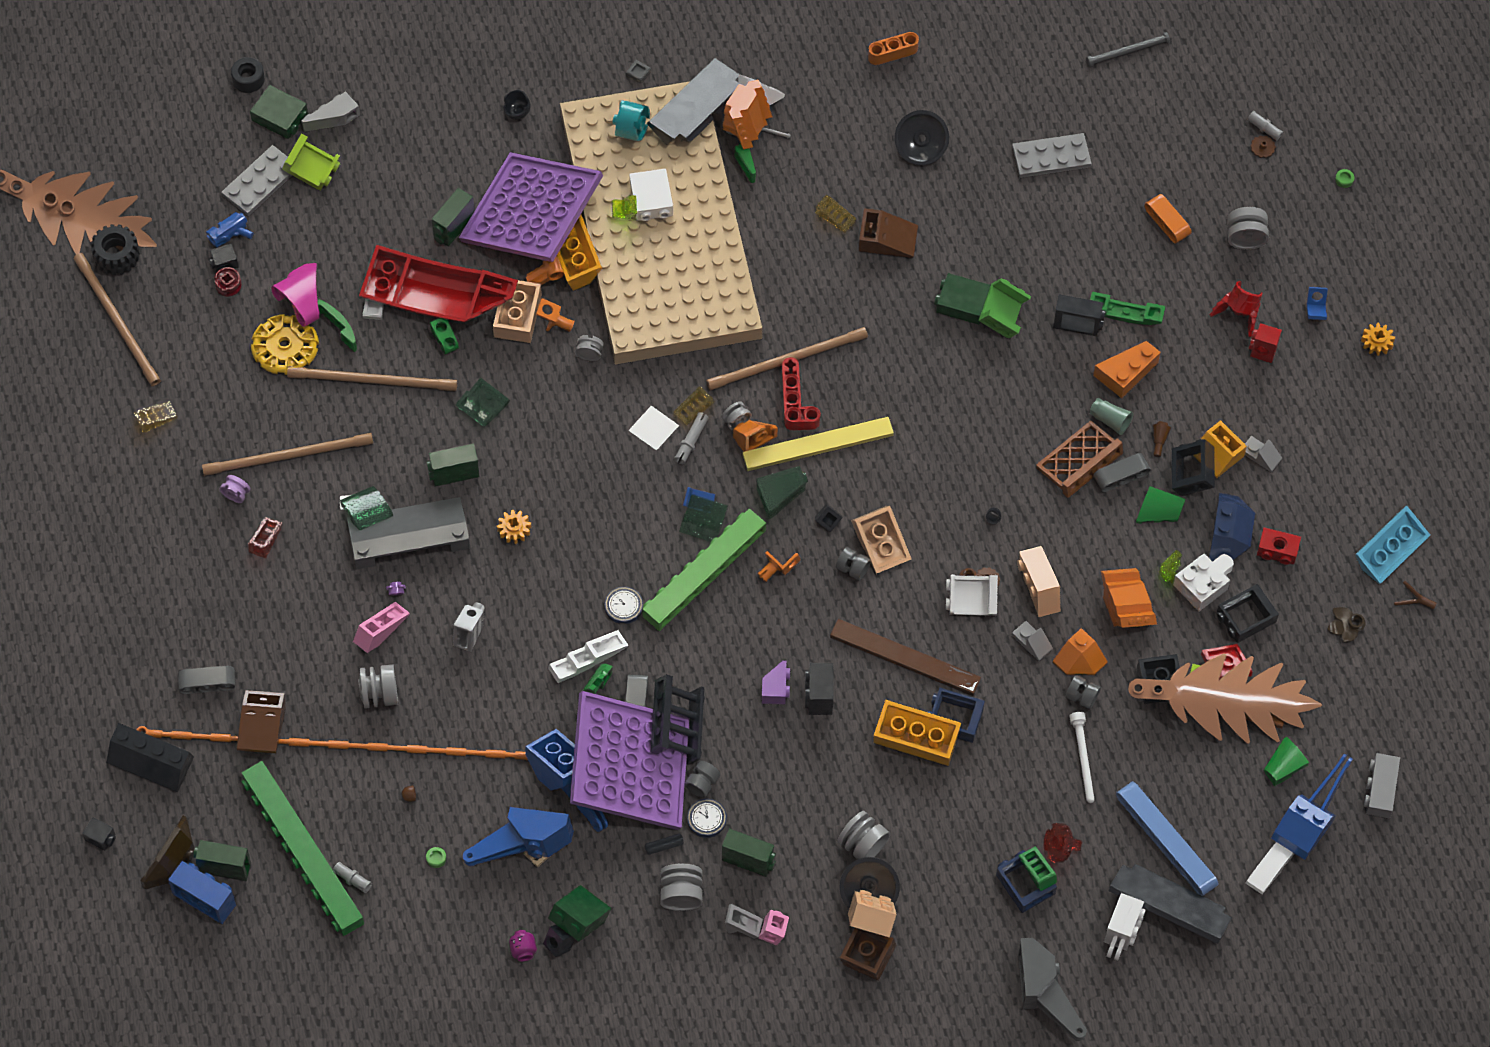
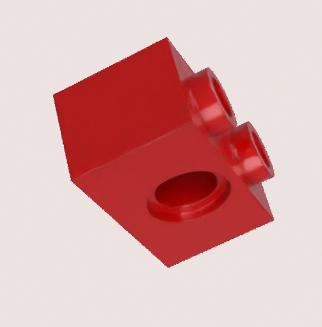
[1249,323,1282,363]
[1257,527,1301,565]

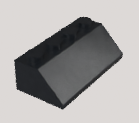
[106,723,194,792]

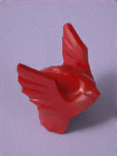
[1209,281,1263,337]

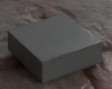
[626,60,651,83]

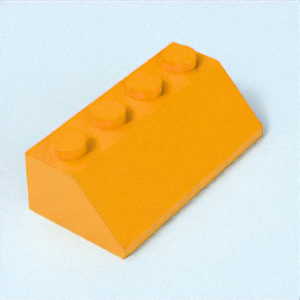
[557,215,602,291]
[873,700,961,766]

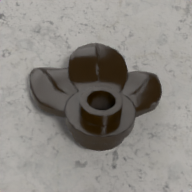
[1327,607,1366,642]

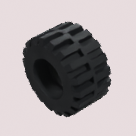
[90,224,140,275]

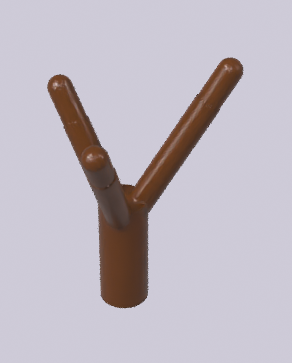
[1394,581,1437,610]

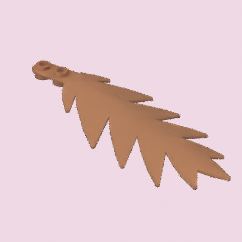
[0,170,157,255]
[1128,653,1322,744]

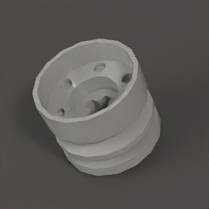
[358,664,398,709]
[837,811,890,859]
[660,863,702,910]

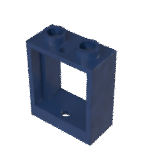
[928,688,985,743]
[996,850,1057,913]

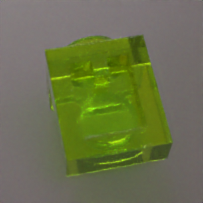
[611,195,637,219]
[1159,550,1182,584]

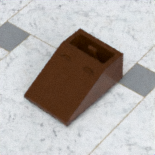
[859,208,918,258]
[237,690,286,753]

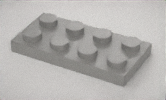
[1012,133,1092,178]
[221,145,292,216]

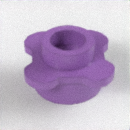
[386,582,406,596]

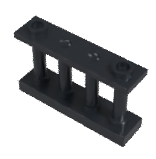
[650,674,705,765]

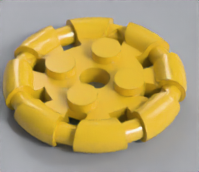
[251,314,319,375]

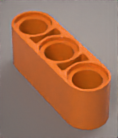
[868,32,919,65]
[1144,194,1192,243]

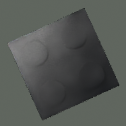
[1136,654,1180,704]
[805,663,834,715]

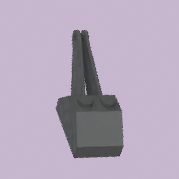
[1018,938,1087,1041]

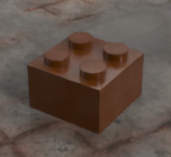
[840,927,897,981]

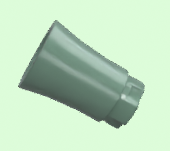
[1089,398,1133,435]

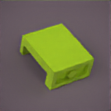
[282,133,340,191]

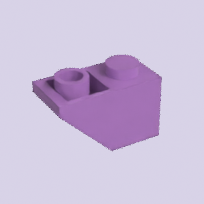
[762,661,790,704]

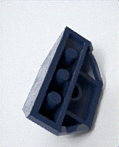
[1209,493,1255,562]

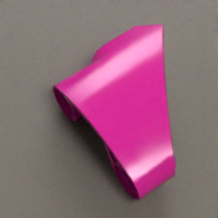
[271,263,320,327]

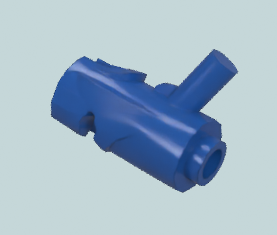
[206,212,254,248]

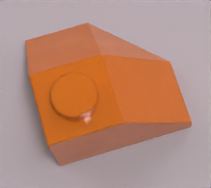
[733,420,778,452]
[1053,629,1108,675]

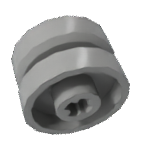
[1227,207,1269,249]

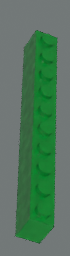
[241,761,364,936]

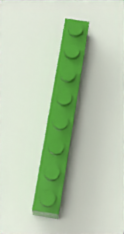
[643,509,766,631]

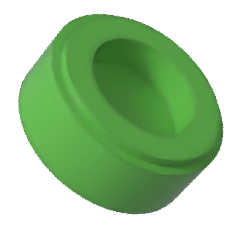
[1335,169,1354,188]
[426,847,446,868]

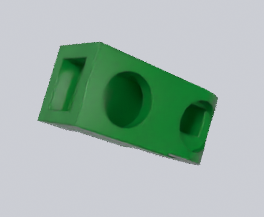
[430,318,459,355]

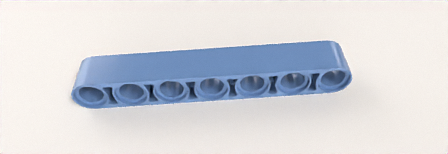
[1116,781,1218,896]

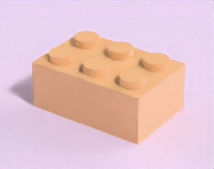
[493,280,542,343]
[848,890,896,937]

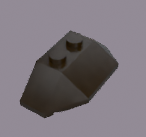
[140,815,195,889]

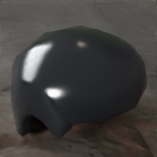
[503,90,531,120]

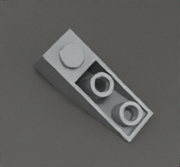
[301,91,360,131]

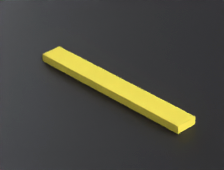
[742,417,894,471]

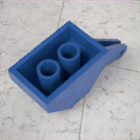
[525,729,608,832]
[1271,754,1353,860]
[463,807,574,866]

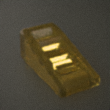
[816,195,856,232]
[673,386,715,425]
[134,401,178,433]

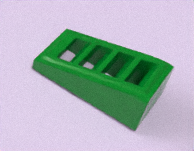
[734,144,756,183]
[1018,846,1057,891]

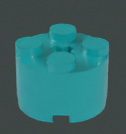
[613,100,650,141]

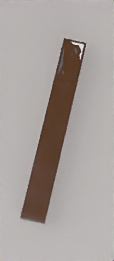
[830,619,981,696]

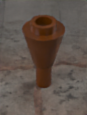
[1153,421,1171,457]

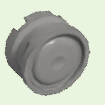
[575,335,603,361]
[722,402,752,430]

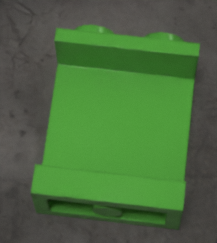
[979,278,1031,338]

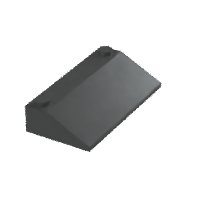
[347,497,470,570]

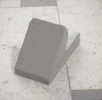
[1245,436,1282,472]
[1012,621,1053,661]
[725,904,763,939]

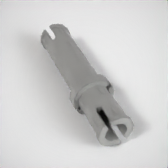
[674,412,709,465]

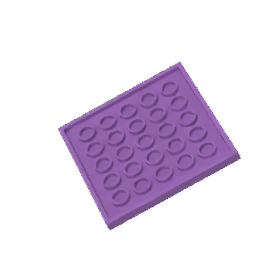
[459,152,603,262]
[570,691,689,830]

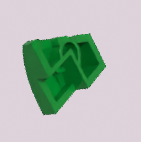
[1136,486,1186,524]
[582,664,613,694]
[1264,737,1309,787]

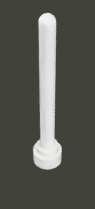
[1069,712,1094,803]

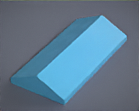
[1355,506,1430,584]

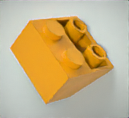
[1193,420,1247,478]

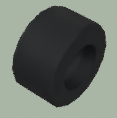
[231,57,265,93]

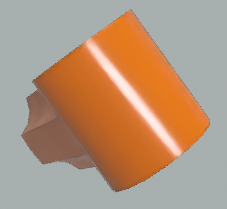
[526,256,564,285]

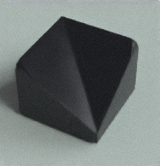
[815,503,843,532]

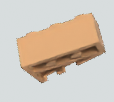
[1017,546,1061,617]

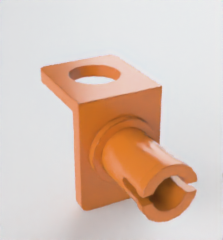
[536,299,574,332]
[757,551,801,582]

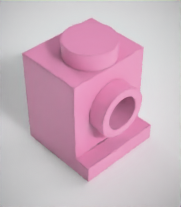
[759,910,789,945]

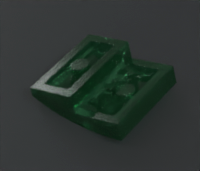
[455,377,510,427]
[340,486,393,530]
[679,494,729,542]

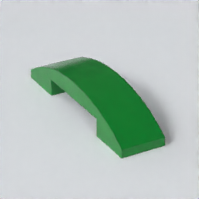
[1090,292,1165,325]
[317,298,357,352]

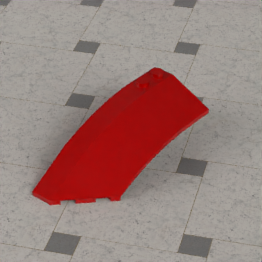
[359,245,518,322]

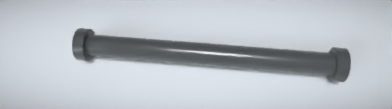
[1086,32,1170,67]

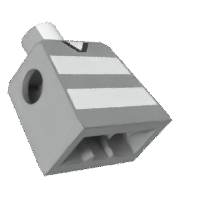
[453,602,485,652]

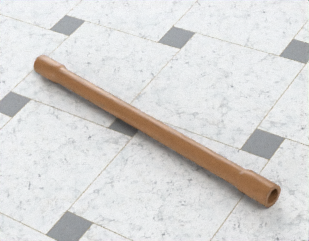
[73,253,161,386]
[706,327,868,390]
[287,366,457,391]
[202,433,373,476]

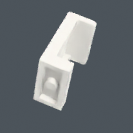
[629,169,673,221]
[946,575,998,616]

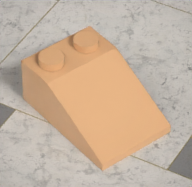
[851,506,911,574]

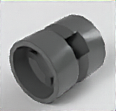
[835,547,871,581]
[1065,675,1101,709]
[684,761,720,798]

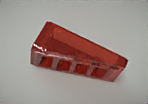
[248,517,282,558]

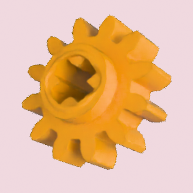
[1361,323,1395,356]
[497,510,531,544]

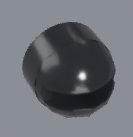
[986,507,1001,524]

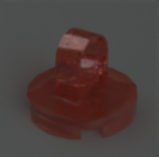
[1044,823,1082,863]

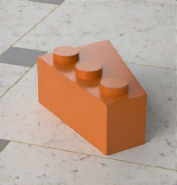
[1093,341,1161,398]

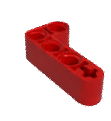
[782,357,821,430]

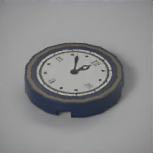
[605,587,643,624]
[687,799,727,838]

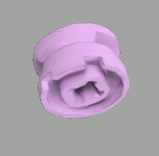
[219,475,250,503]

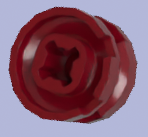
[214,267,242,297]

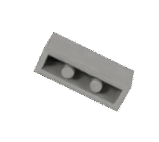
[1364,753,1400,818]

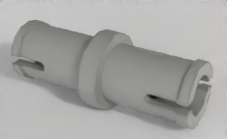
[1247,111,1283,141]
[333,862,372,893]

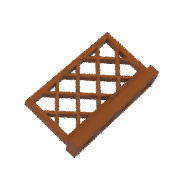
[1036,421,1123,498]

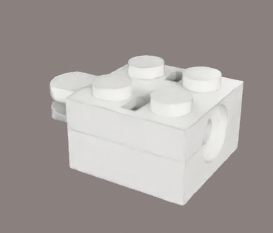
[1173,554,1234,611]
[1104,893,1145,961]

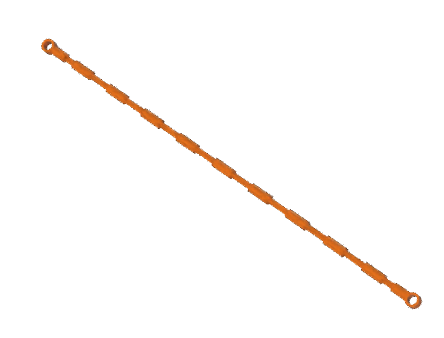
[137,726,528,760]

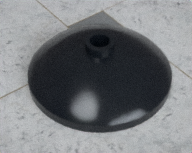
[894,110,949,165]
[839,857,900,909]

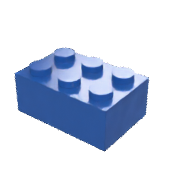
[168,861,236,924]

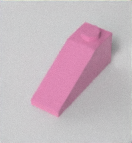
[353,602,410,653]

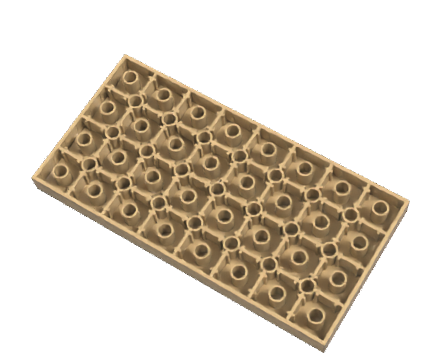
[560,81,762,364]

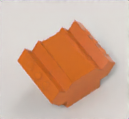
[723,80,772,149]
[1101,568,1157,628]

